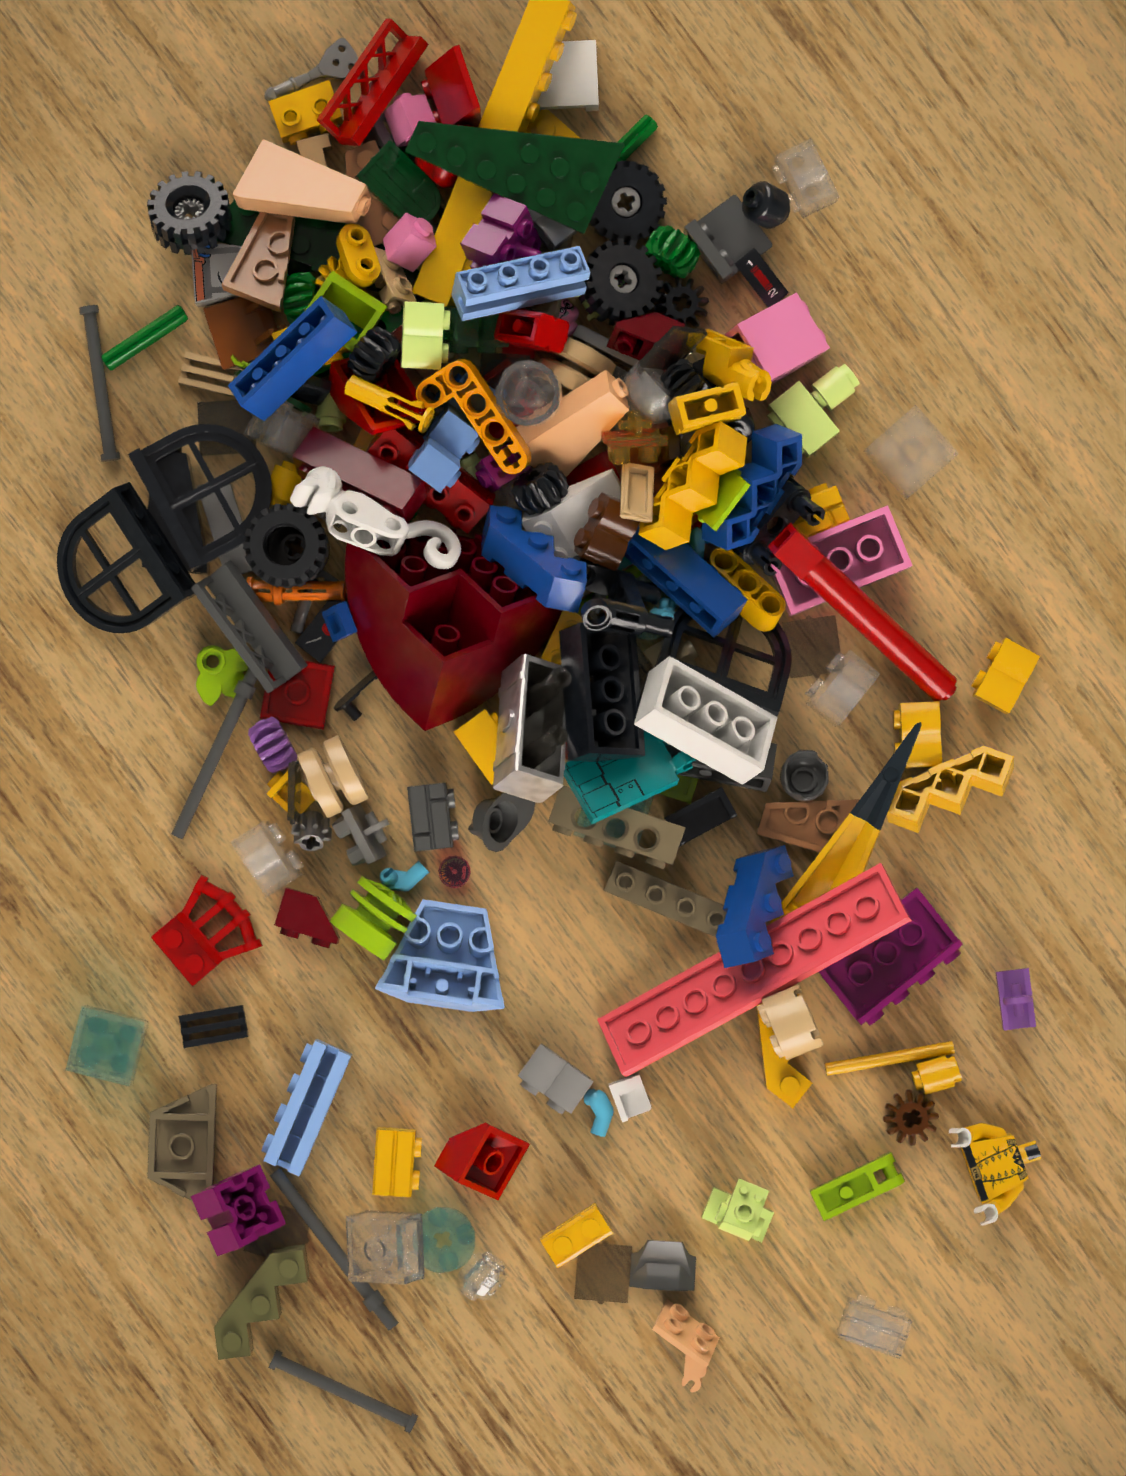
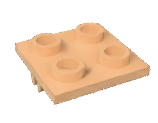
[652,1299,720,1392]

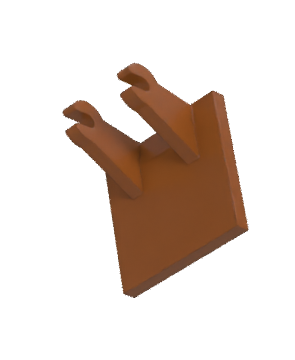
[203,297,287,371]

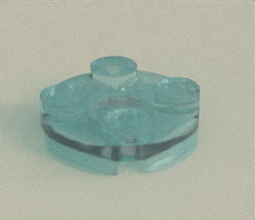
[411,1207,475,1273]

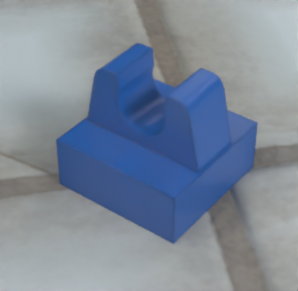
[321,601,358,643]

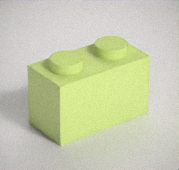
[767,381,840,458]

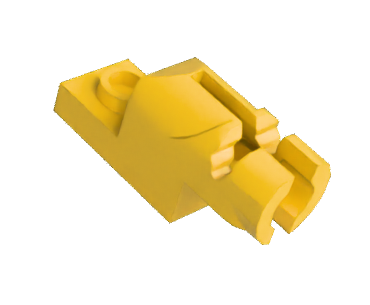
[684,329,772,401]

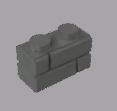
[407,783,459,852]

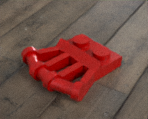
[151,875,263,987]

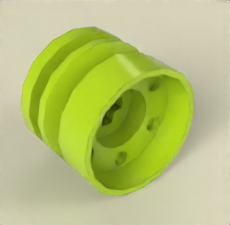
[330,876,417,960]

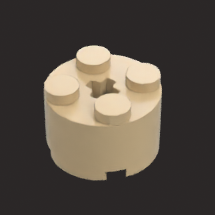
[757,984,824,1060]

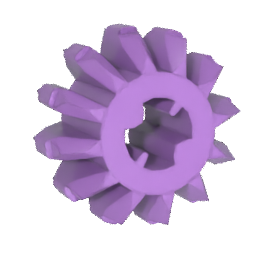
[248,716,297,773]

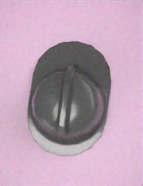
[468,792,535,852]

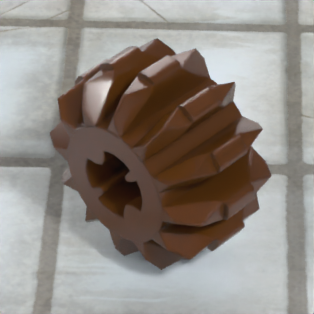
[883,1089,939,1146]

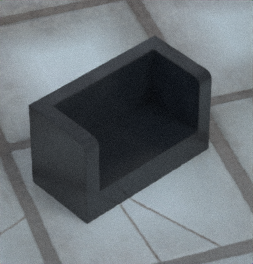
[664,787,737,847]

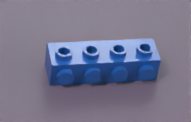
[228,296,357,421]
[624,524,748,638]

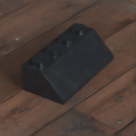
[559,623,645,762]

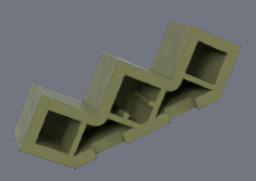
[214,1244,310,1360]

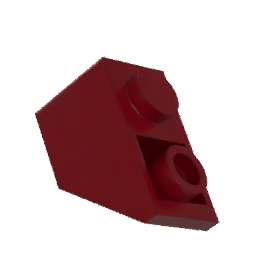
[606,312,685,371]
[274,888,340,948]

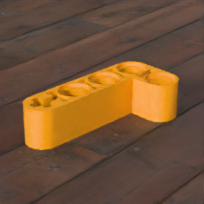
[416,359,531,474]

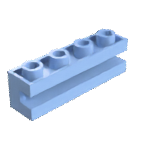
[451,246,591,321]
[261,1039,352,1176]

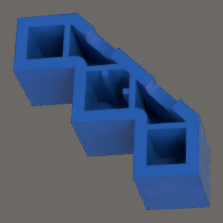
[702,424,802,551]
[481,505,587,613]
[716,845,794,968]

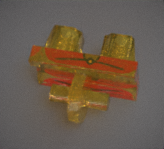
[601,410,668,465]

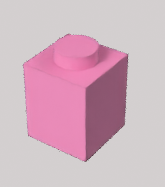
[383,93,436,147]
[383,213,437,272]

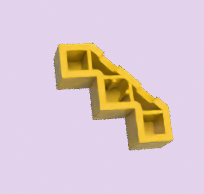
[639,421,747,550]
[887,746,1014,833]
[755,985,813,1109]

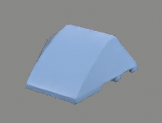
[375,899,505,1012]

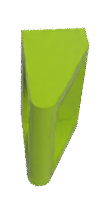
[306,271,388,352]

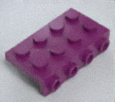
[818,887,963,1026]

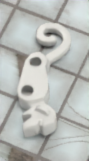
[290,466,461,569]

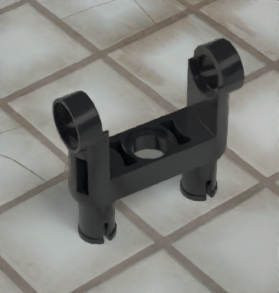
[731,475,825,576]
[573,555,675,638]

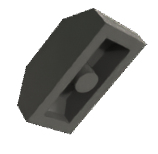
[629,1240,696,1291]

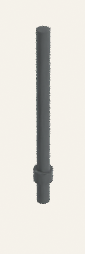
[171,667,257,839]
[270,1168,399,1331]

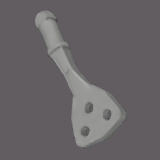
[264,38,358,101]

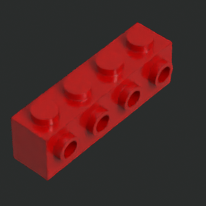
[366,426,496,534]

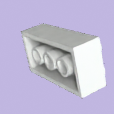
[634,656,778,785]

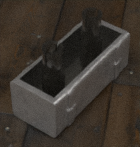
[493,654,572,803]

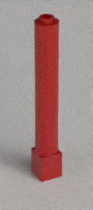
[768,522,957,701]

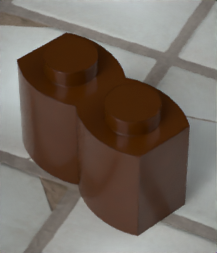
[574,492,640,571]

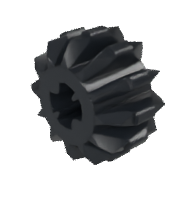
[654,277,709,333]
[347,326,401,383]
[661,358,712,398]
[511,462,569,515]

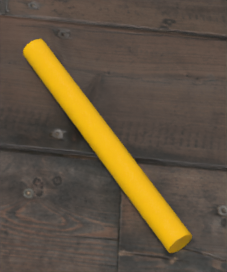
[824,1041,955,1076]

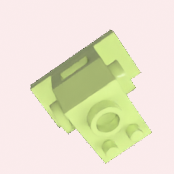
[701,1178,774,1243]

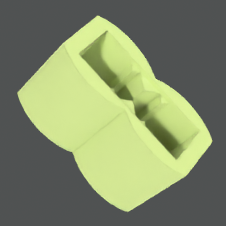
[400,301,450,370]

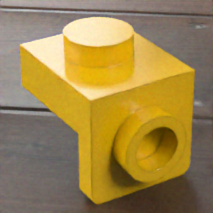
[266,770,315,821]

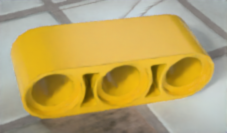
[707,547,786,632]

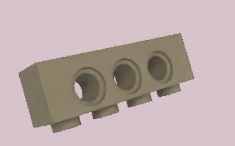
[548,785,685,869]
[604,861,727,937]

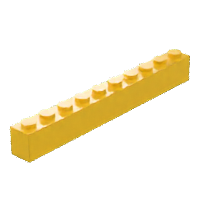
[412,0,577,310]

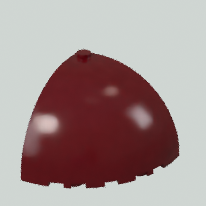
[345,528,563,731]

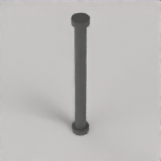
[79,305,121,462]
[268,1350,418,1433]

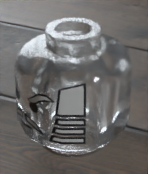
[458,1251,506,1301]

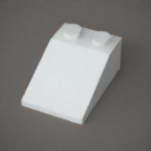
[522,468,640,558]

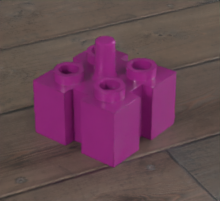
[460,193,542,269]
[190,1164,286,1256]

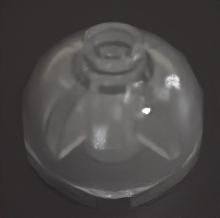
[623,359,674,425]
[495,360,563,427]

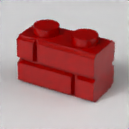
[494,309,570,354]

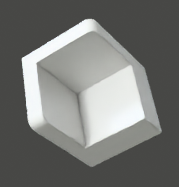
[608,1072,651,1122]

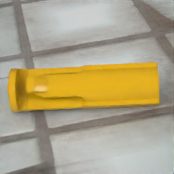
[344,375,434,434]

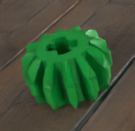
[645,225,701,278]
[283,272,320,324]

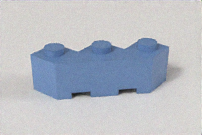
[408,371,499,493]

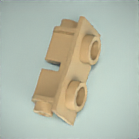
[368,247,417,314]

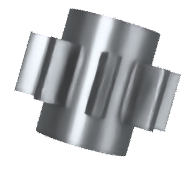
[291,811,332,851]

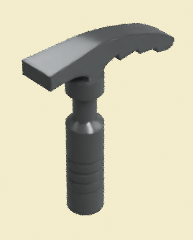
[290,570,347,634]

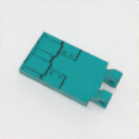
[564,730,695,824]

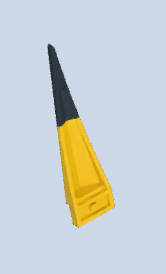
[769,722,922,924]

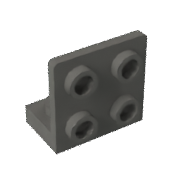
[683,195,772,284]

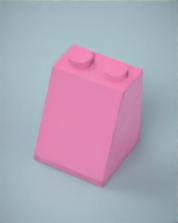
[725,292,830,401]

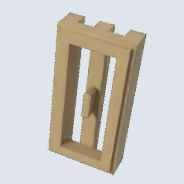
[178,351,244,397]

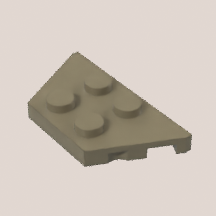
[147,1084,217,1201]

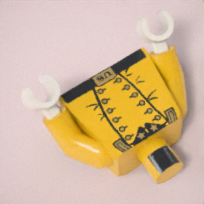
[949,1123,1041,1226]

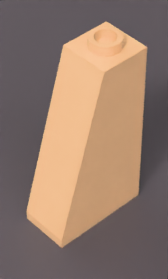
[233,139,371,225]
[516,370,629,477]

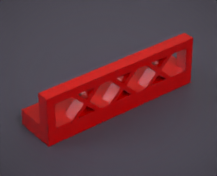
[317,18,429,146]

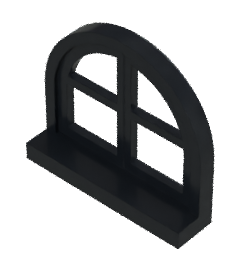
[128,424,272,572]
[57,482,196,634]
[655,607,792,716]

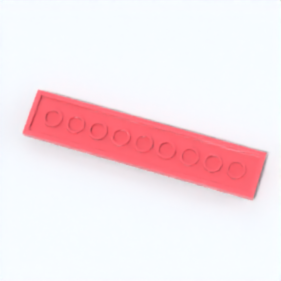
[597,863,911,1077]

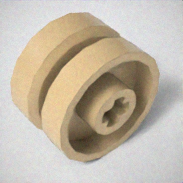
[533,337,616,395]
[297,735,369,818]

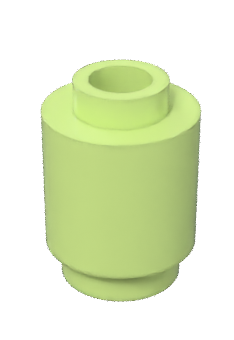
[811,364,860,411]

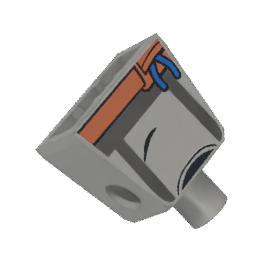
[192,244,242,307]

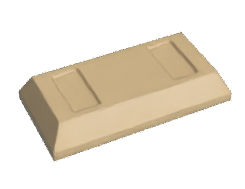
[620,461,654,523]

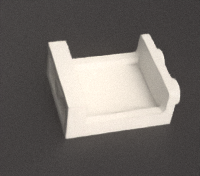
[537,40,599,111]

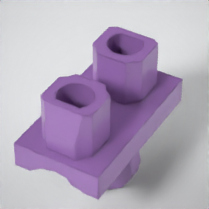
[995,968,1036,1031]

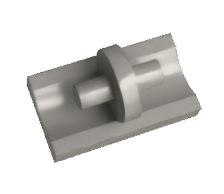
[332,804,390,866]

